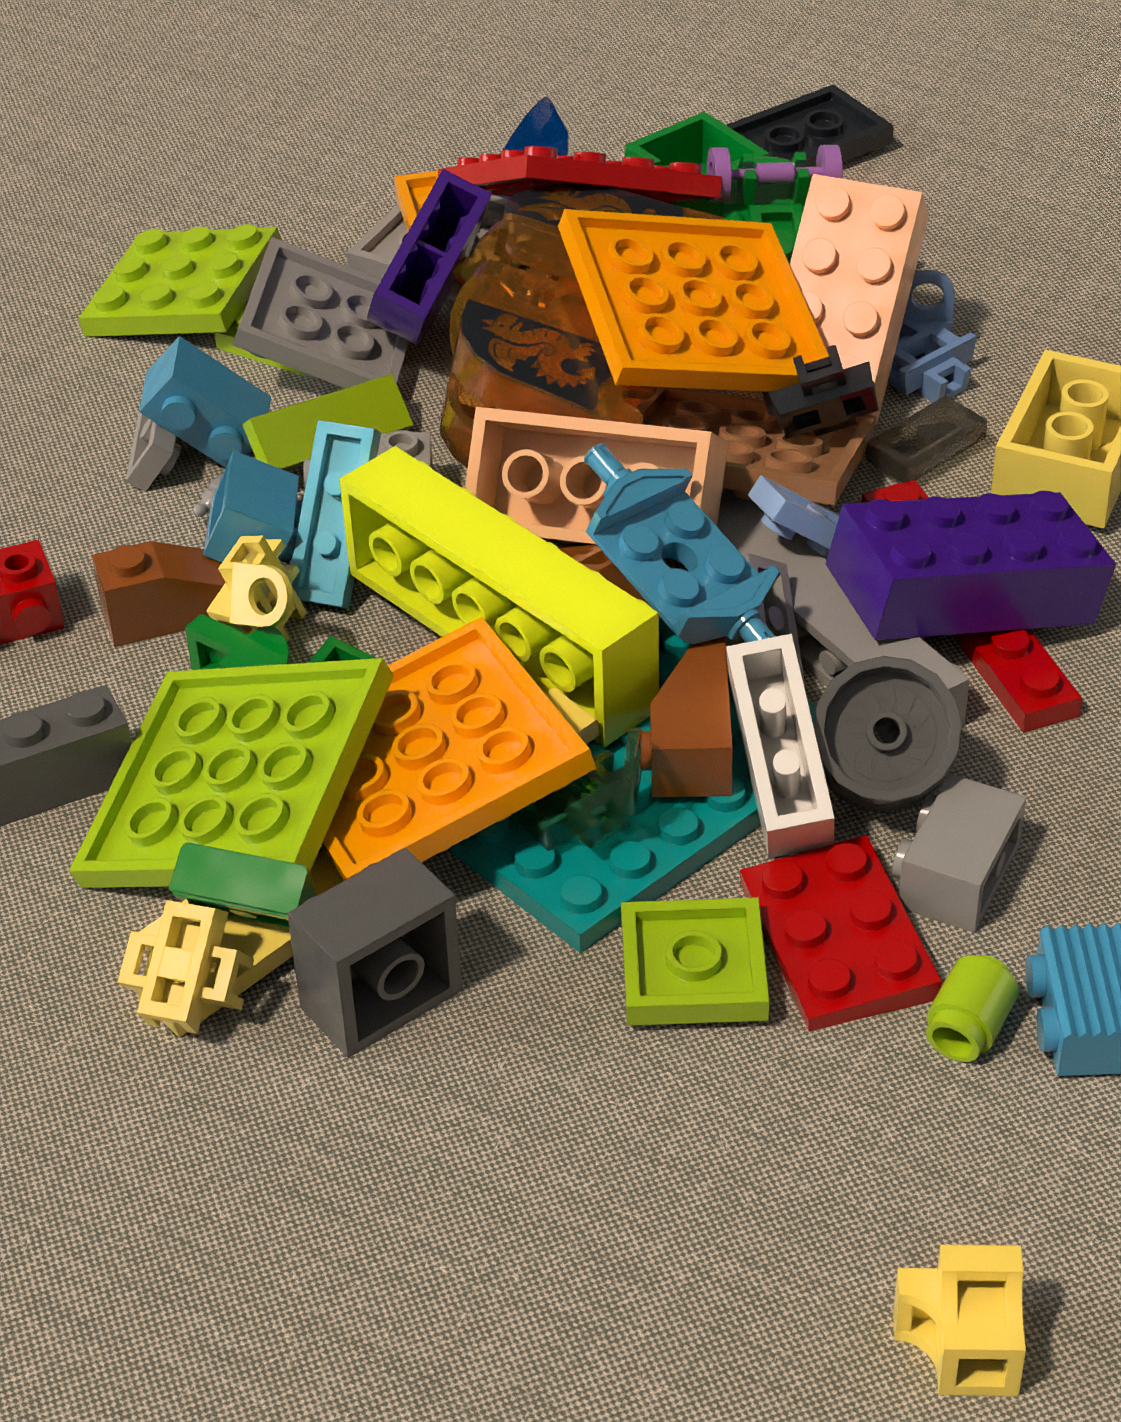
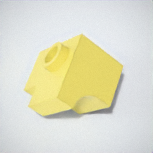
[893,1244,1026,1396]

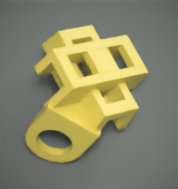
[206,535,307,642]
[118,899,254,1034]

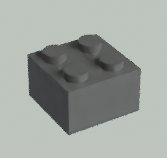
[287,847,462,1058]

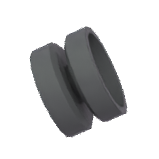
[814,656,962,814]

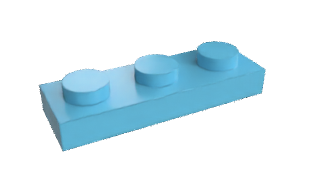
[291,420,381,609]

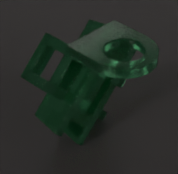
[516,727,642,851]

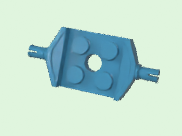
[584,443,780,644]

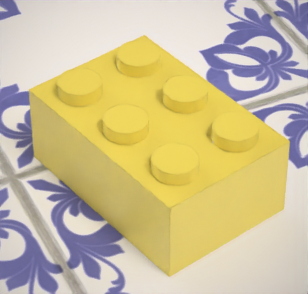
[991,349,1121,529]

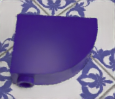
[367,169,492,345]

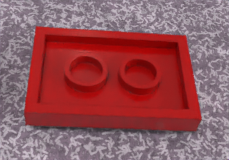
[740,835,942,1031]

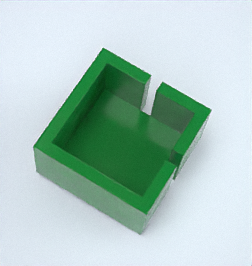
[625,112,769,220]

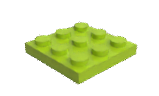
[78,224,282,337]

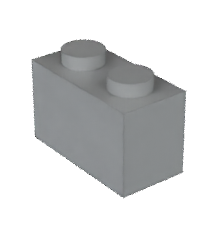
[892,773,1026,933]

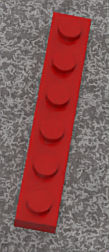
[862,480,1082,733]

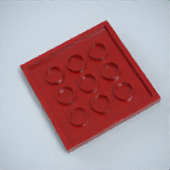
[438,146,722,209]

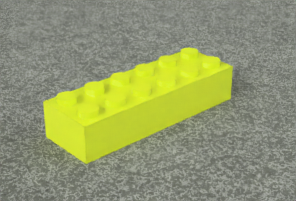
[339,446,659,748]

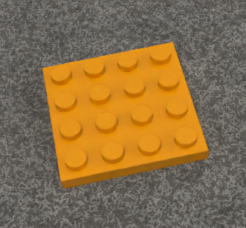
[558,209,829,392]
[322,617,597,881]

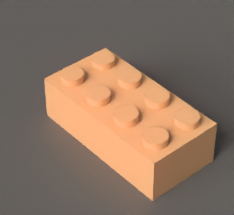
[790,174,929,426]
[465,407,729,545]

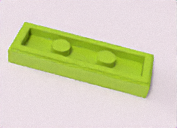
[242,374,414,470]

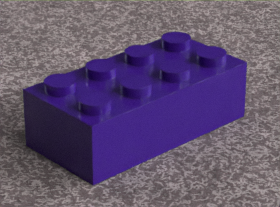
[825,491,1116,640]

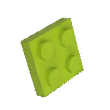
[621,897,769,1026]

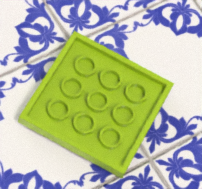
[69,658,394,888]

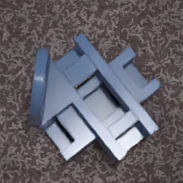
[888,270,977,405]

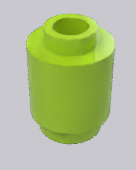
[926,955,1019,1062]

